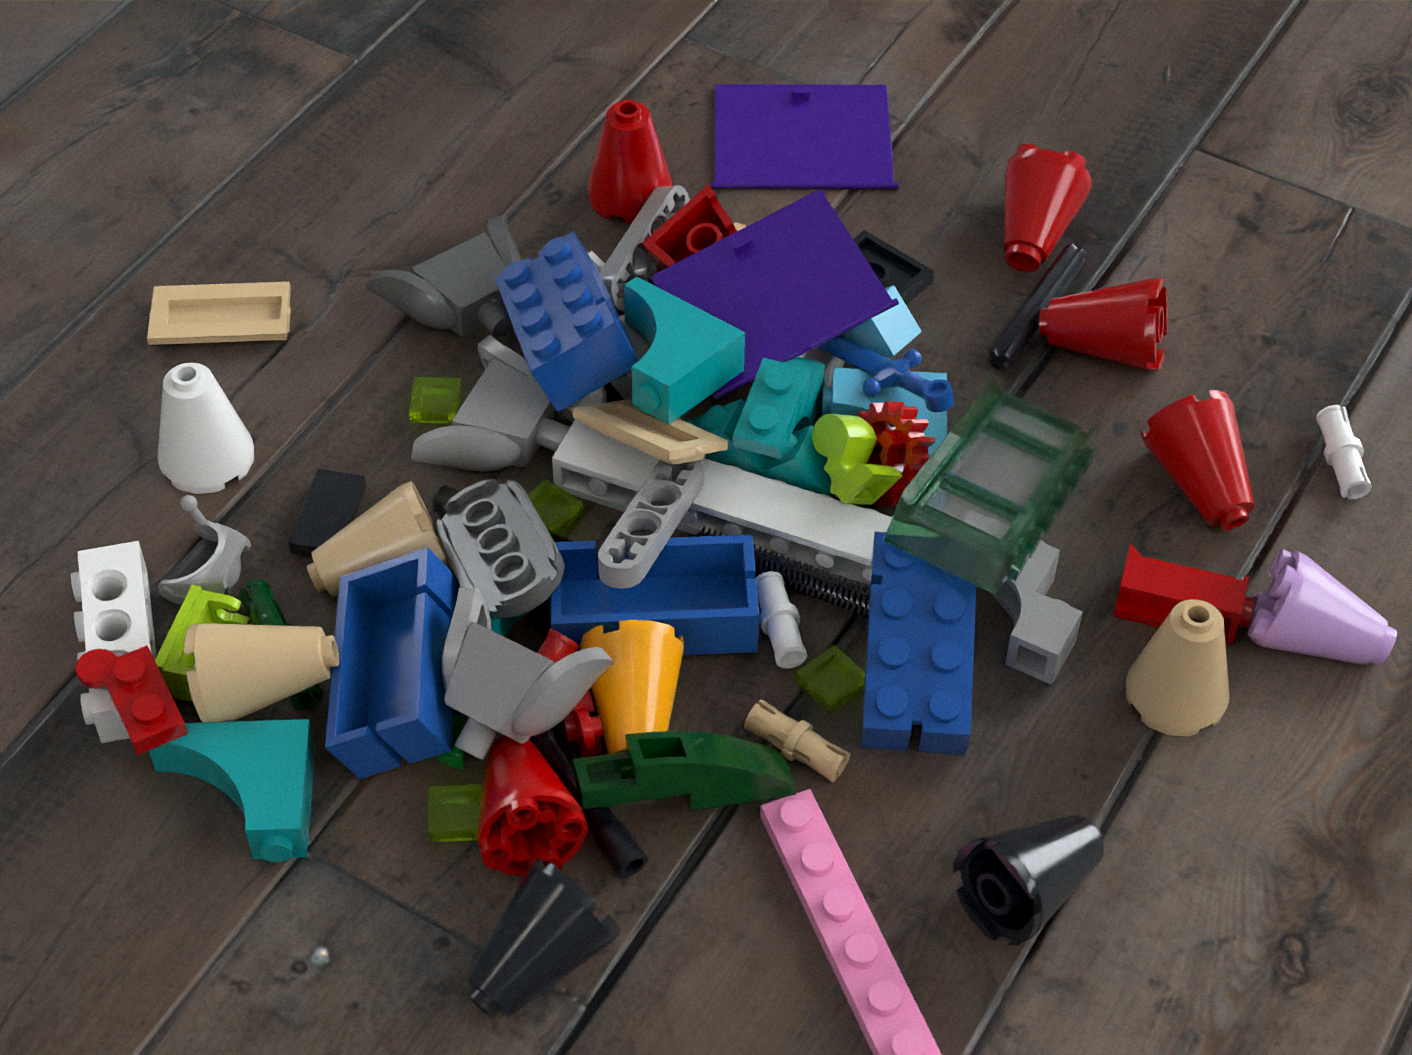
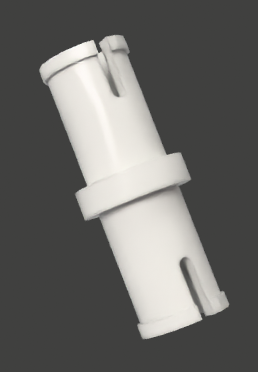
[1316,405,1372,499]
[755,571,807,668]

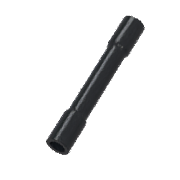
[529,726,648,878]

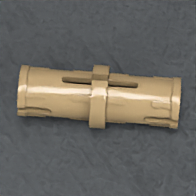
[744,699,850,782]

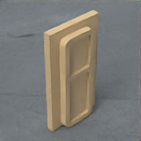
[147,282,291,345]
[572,399,729,464]

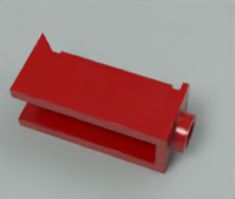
[1113,543,1255,645]

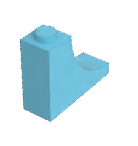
[822,368,947,512]

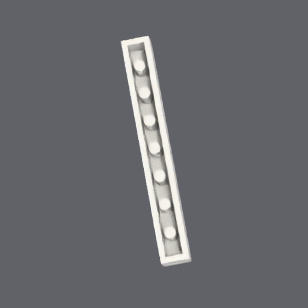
[552,419,940,590]

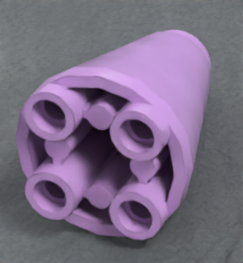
[1248,549,1397,666]

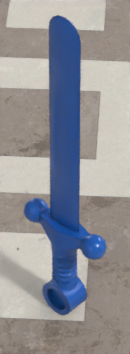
[817,335,954,412]

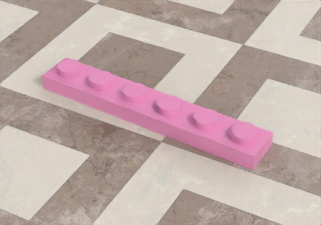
[760,789,942,1055]

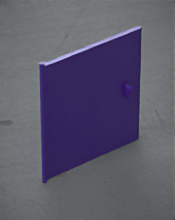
[711,84,899,189]
[651,189,899,400]

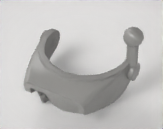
[158,495,251,605]

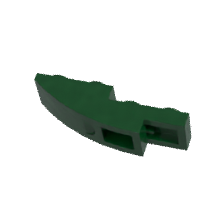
[573,731,796,810]

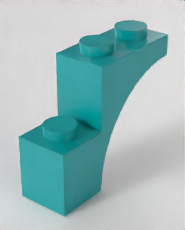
[733,357,825,459]
[682,399,834,497]

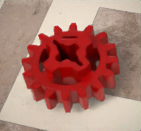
[857,401,937,507]

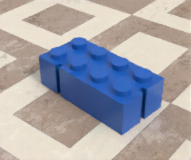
[494,231,639,412]
[861,531,978,755]
[551,535,759,655]
[325,547,460,779]

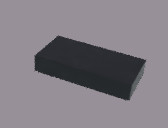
[289,469,366,557]

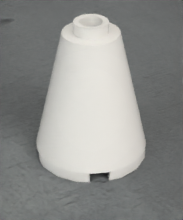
[158,363,254,494]

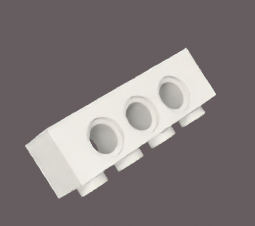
[71,541,157,743]

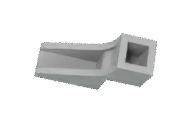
[962,512,1083,685]

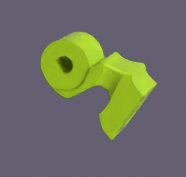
[812,414,902,505]

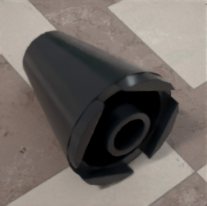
[953,815,1104,946]
[466,857,620,1019]

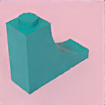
[624,277,745,425]
[149,719,316,862]

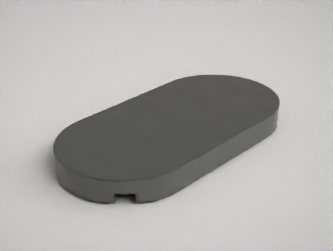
[435,479,565,619]

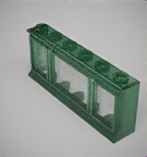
[883,377,1096,595]

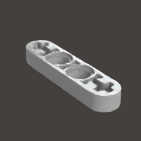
[599,185,690,311]
[598,460,702,589]

